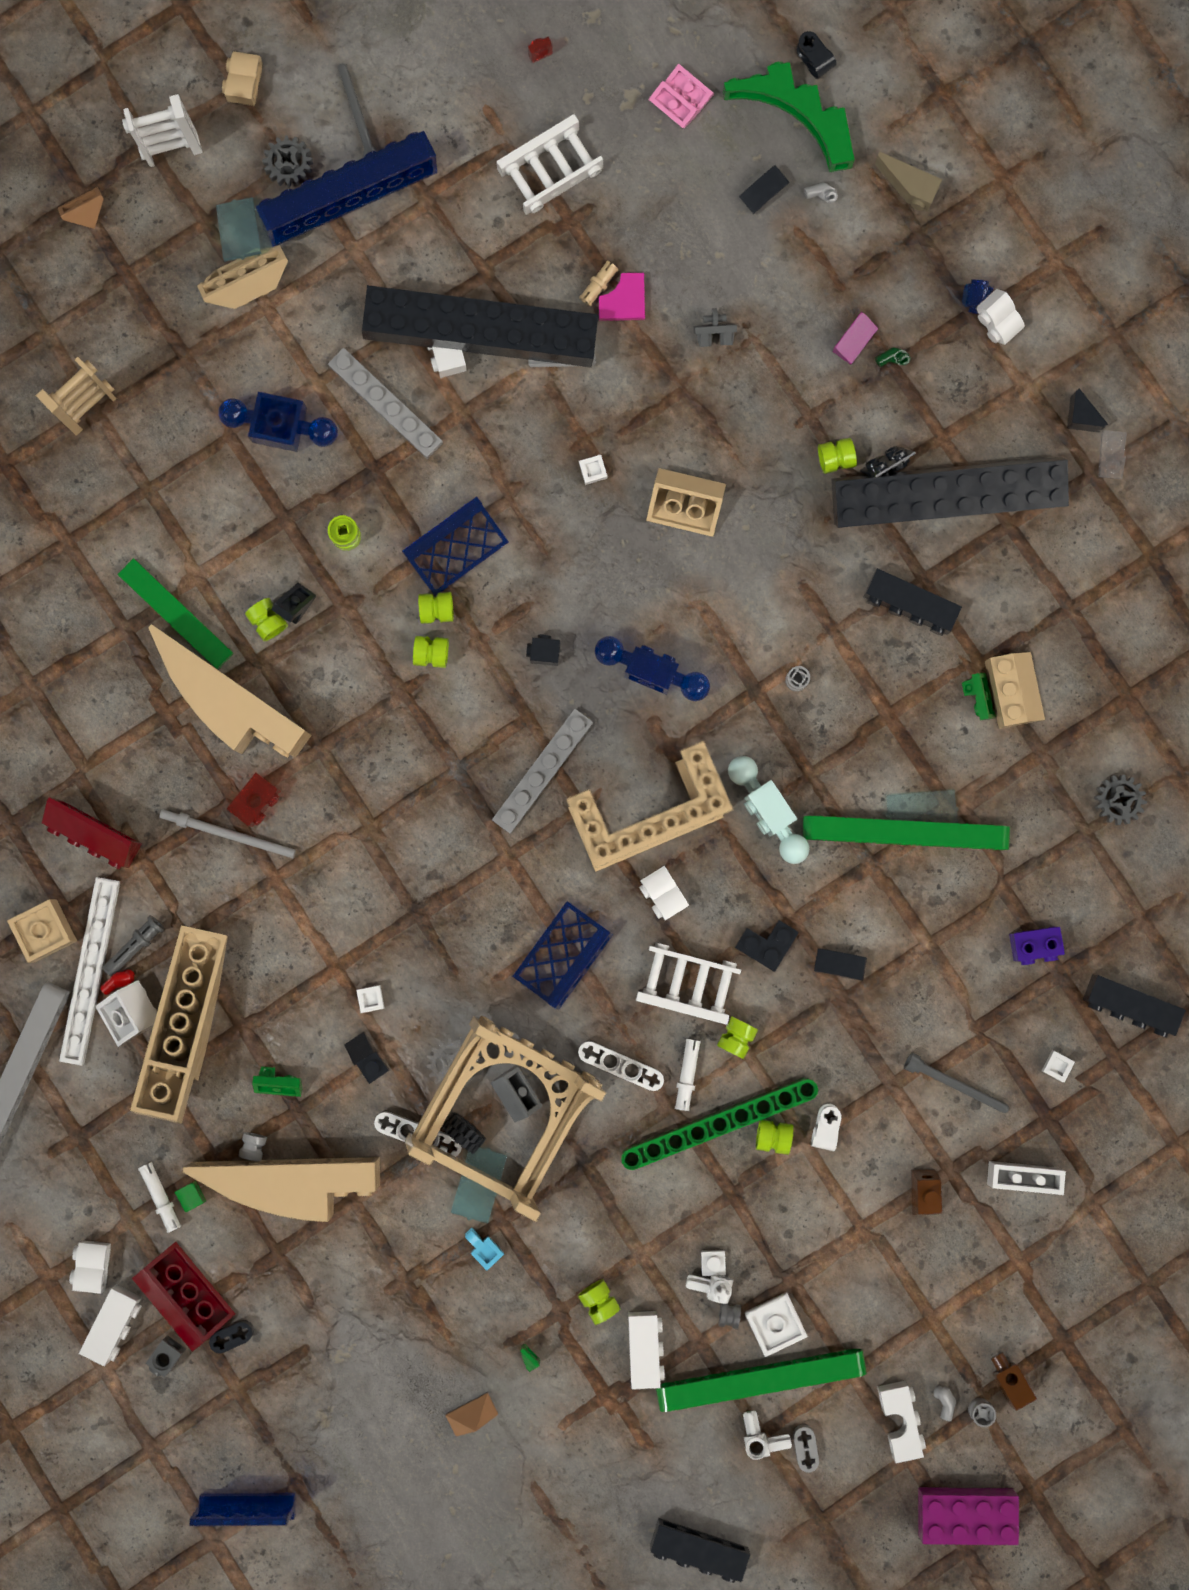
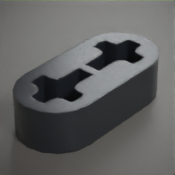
[209,1320,254,1354]

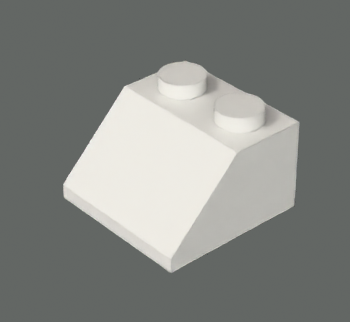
[95,981,157,1047]

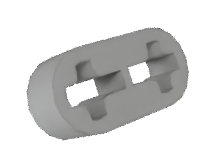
[793,1424,819,1473]

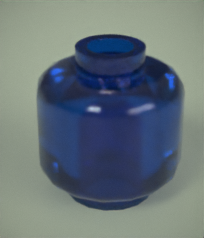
[962,279,994,314]

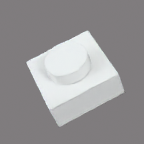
[579,455,607,485]
[357,985,385,1013]
[1042,1050,1075,1083]
[701,1250,726,1276]

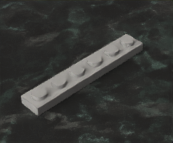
[328,348,443,459]
[492,709,593,834]

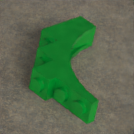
[723,61,854,173]

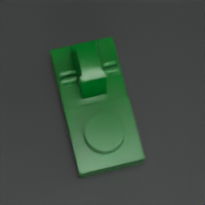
[962,673,996,720]
[252,1066,302,1097]

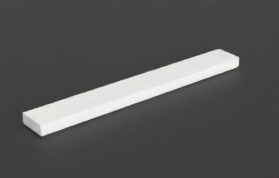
[59,877,121,1066]

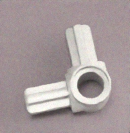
[686,1274,733,1304]
[743,1411,792,1460]

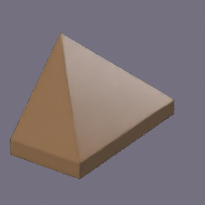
[58,187,103,229]
[445,1392,498,1437]

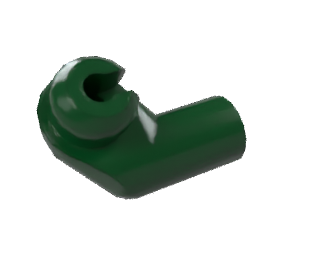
[875,347,911,367]

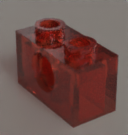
[227,772,281,827]

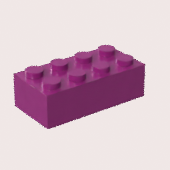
[918,1487,1019,1545]

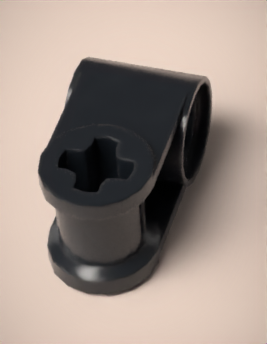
[796,31,837,79]

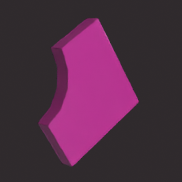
[599,273,645,321]

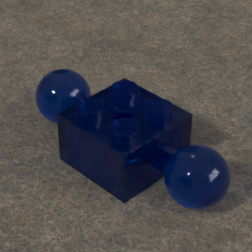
[218,392,338,452]
[594,636,710,701]

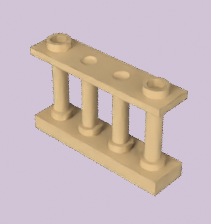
[36,357,117,436]

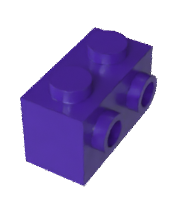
[1009,927,1065,965]

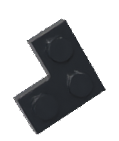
[734,920,799,972]

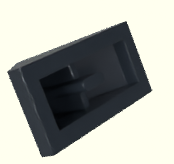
[1067,388,1108,433]

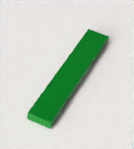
[117,558,234,670]

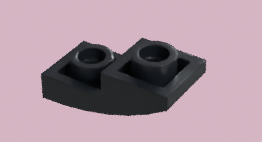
[739,165,790,214]
[814,948,867,981]

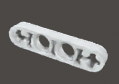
[578,1041,664,1091]
[374,1111,462,1157]

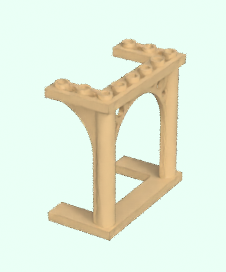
[567,741,733,872]
[405,1015,606,1221]

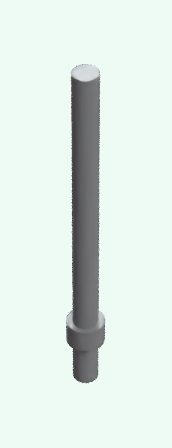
[159,809,296,858]

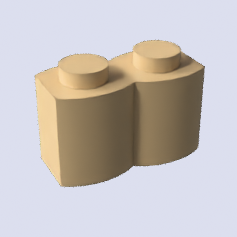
[222,51,262,106]

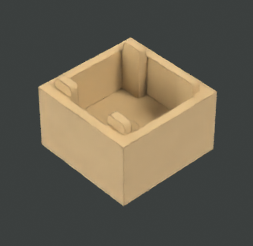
[7,899,77,963]

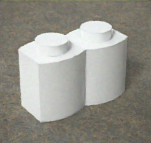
[976,289,1025,345]
[639,866,689,920]
[69,1240,111,1294]

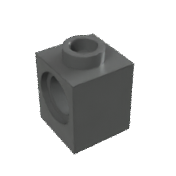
[145,1335,186,1378]

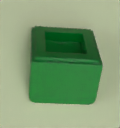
[175,1181,207,1213]

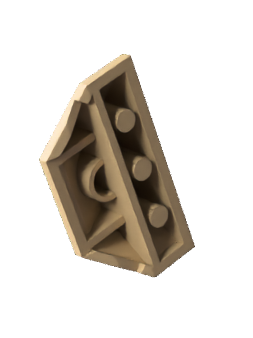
[197,245,288,309]

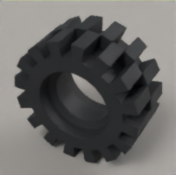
[442,1112,486,1154]

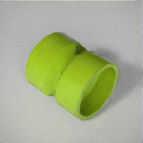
[818,437,857,474]
[328,515,361,551]
[418,592,454,624]
[245,598,288,641]
[413,635,449,668]
[717,1016,758,1059]
[755,1120,793,1155]
[578,1279,621,1325]

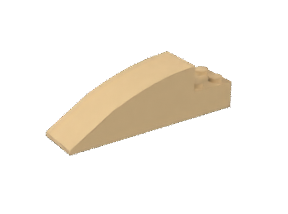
[149,624,311,758]
[130,925,228,1124]
[183,1157,380,1222]

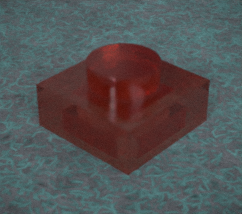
[528,36,553,63]

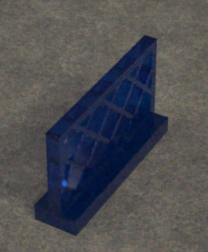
[402,496,509,596]
[512,901,613,1010]
[189,1493,296,1526]

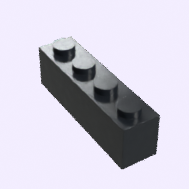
[863,568,962,636]
[1083,974,1186,1038]
[650,1518,750,1583]

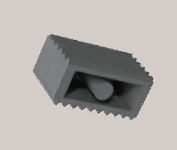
[490,1067,542,1122]

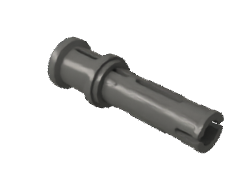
[102,915,165,977]

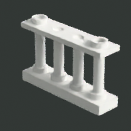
[122,94,203,167]
[496,114,603,215]
[636,943,741,1025]

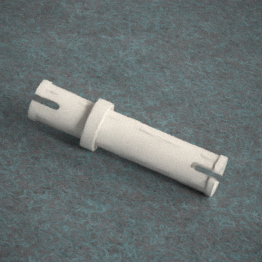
[675,1039,701,1111]
[138,1162,181,1233]

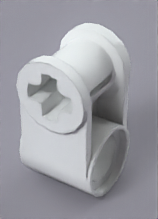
[811,1104,841,1151]

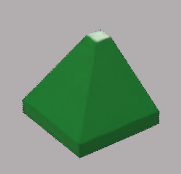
[520,1343,540,1372]

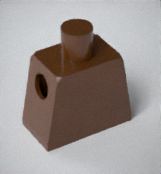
[911,1169,942,1215]
[991,1352,1037,1411]

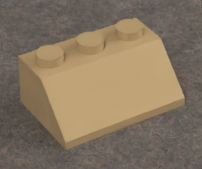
[646,468,726,537]
[985,652,1045,729]

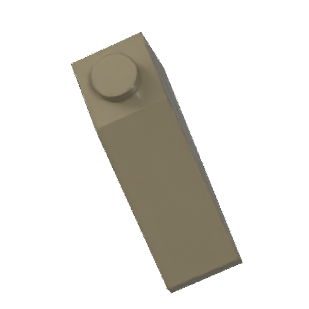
[875,152,942,212]

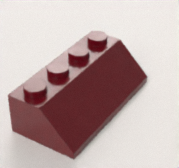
[42,797,142,870]
[132,1241,235,1352]

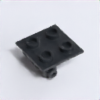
[860,446,916,477]

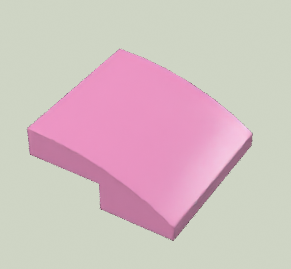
[649,64,714,129]

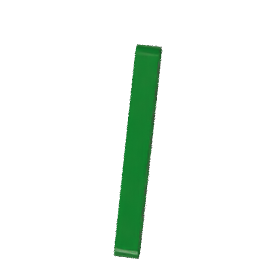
[802,816,1010,850]
[621,1078,818,1170]
[656,1348,867,1412]

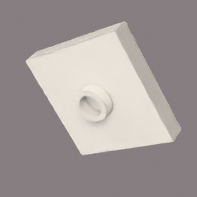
[744,1292,808,1357]

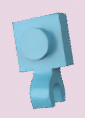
[465,1228,504,1270]

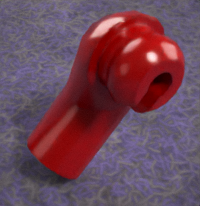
[101,969,135,995]

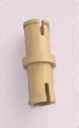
[579,261,618,307]

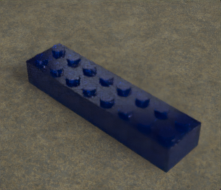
[255,131,437,248]

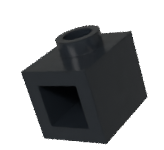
[526,634,560,666]

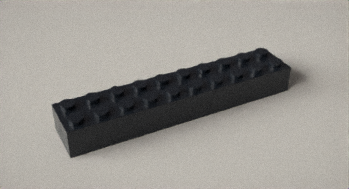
[362,285,598,368]
[831,457,1069,528]

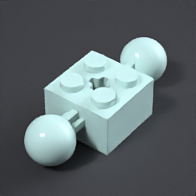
[728,756,809,864]

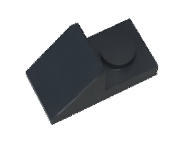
[271,583,317,624]
[344,1032,390,1084]

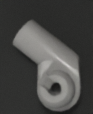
[804,183,838,203]
[933,1386,956,1421]

